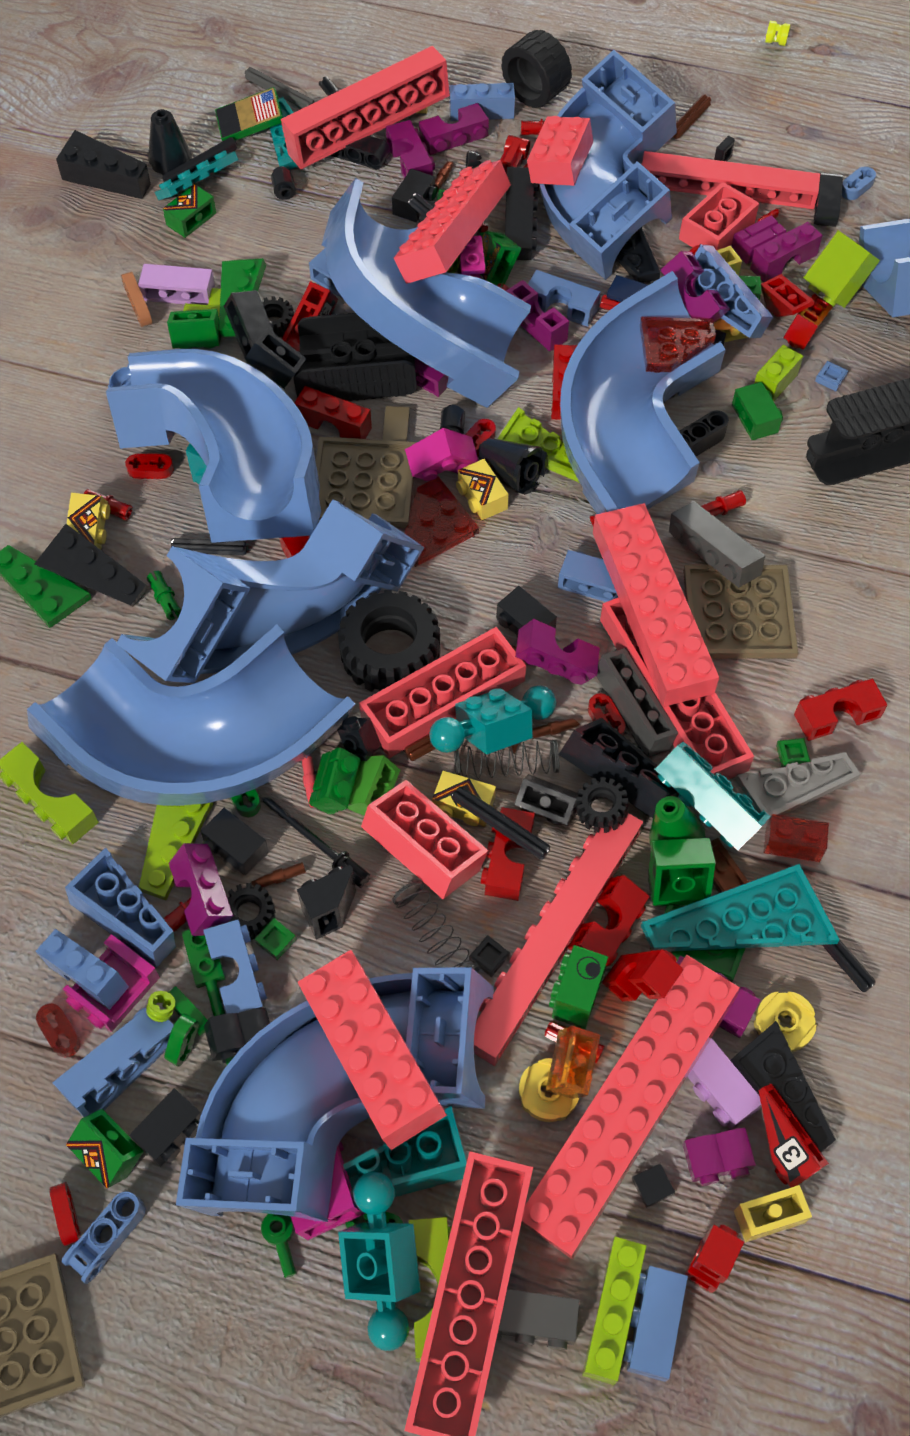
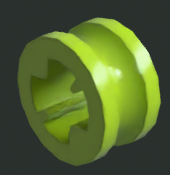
[146,991,176,1022]

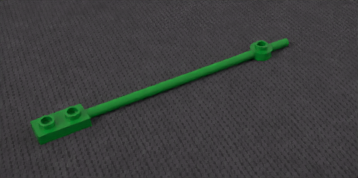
[181,929,297,1278]

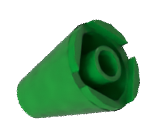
[649,796,706,845]

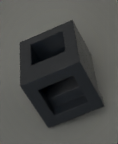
[337,716,381,761]

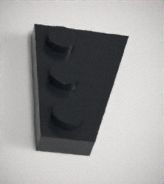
[616,227,661,283]

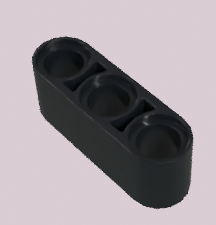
[331,136,390,170]
[813,172,843,227]
[679,410,729,457]

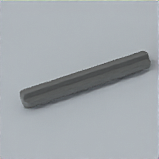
[245,67,314,109]

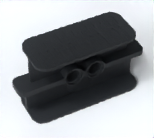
[293,313,417,401]
[806,378,910,485]

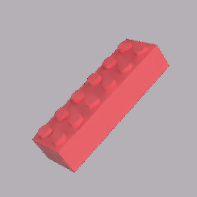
[359,627,526,759]
[298,950,447,1150]

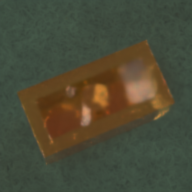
[546,1026,600,1099]

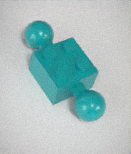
[429,685,557,755]
[338,1172,421,1351]

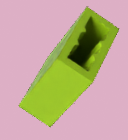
[803,230,880,308]

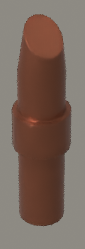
[435,161,454,191]
[531,718,580,739]
[251,862,306,888]

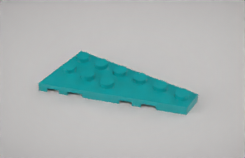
[641,864,840,951]

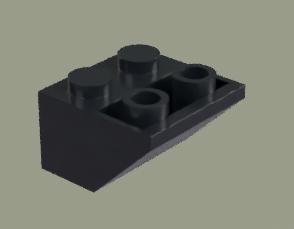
[297,865,356,940]

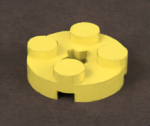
[754,991,816,1052]
[519,1058,580,1122]

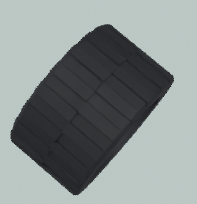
[501,30,572,108]

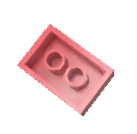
[527,116,593,186]
[679,182,759,250]

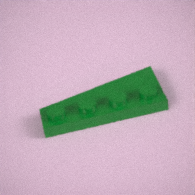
[219,258,266,337]
[0,545,92,628]

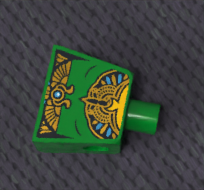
[477,231,521,286]

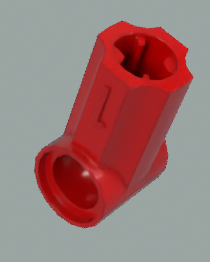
[500,135,531,174]

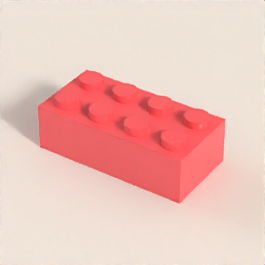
[361,780,489,899]

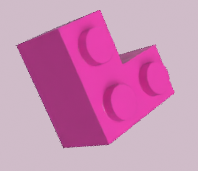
[405,428,479,481]

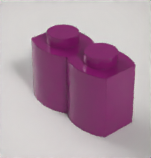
[683,1128,756,1186]

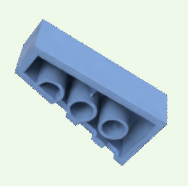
[694,244,773,338]
[65,847,176,968]
[52,1008,174,1117]

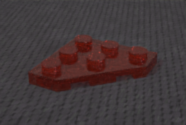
[639,317,716,373]
[404,476,479,567]

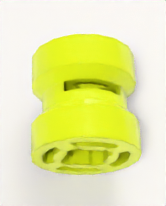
[765,20,791,46]

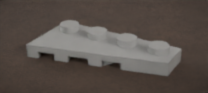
[735,752,861,824]

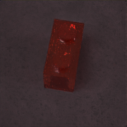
[764,814,829,862]

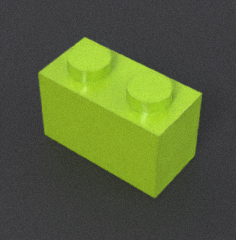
[754,345,803,401]

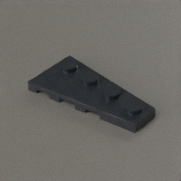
[34,524,149,607]
[730,1021,837,1153]

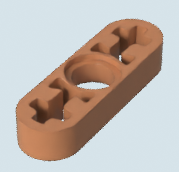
[121,272,152,327]

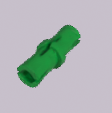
[147,571,181,620]

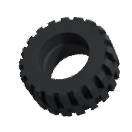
[338,590,440,691]

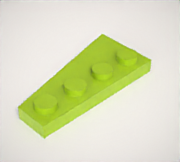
[497,407,580,483]
[139,802,213,901]

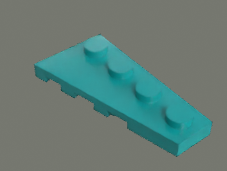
[270,97,298,170]
[154,150,239,201]

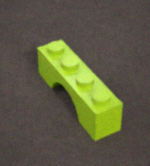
[0,742,99,844]
[409,1217,452,1362]
[582,1237,646,1385]

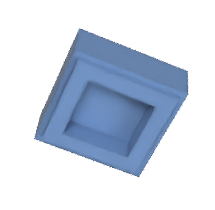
[815,361,848,391]

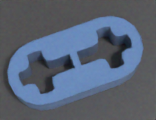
[841,167,876,200]

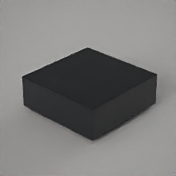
[714,135,735,162]
[469,935,510,977]
[632,1164,675,1208]

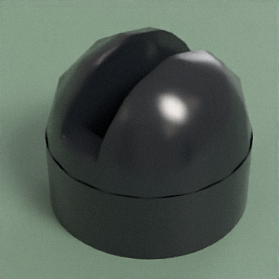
[466,150,482,169]

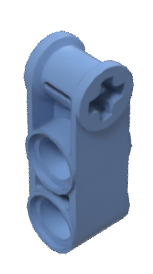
[61,1192,146,1284]

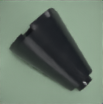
[148,109,192,175]
[478,438,548,495]

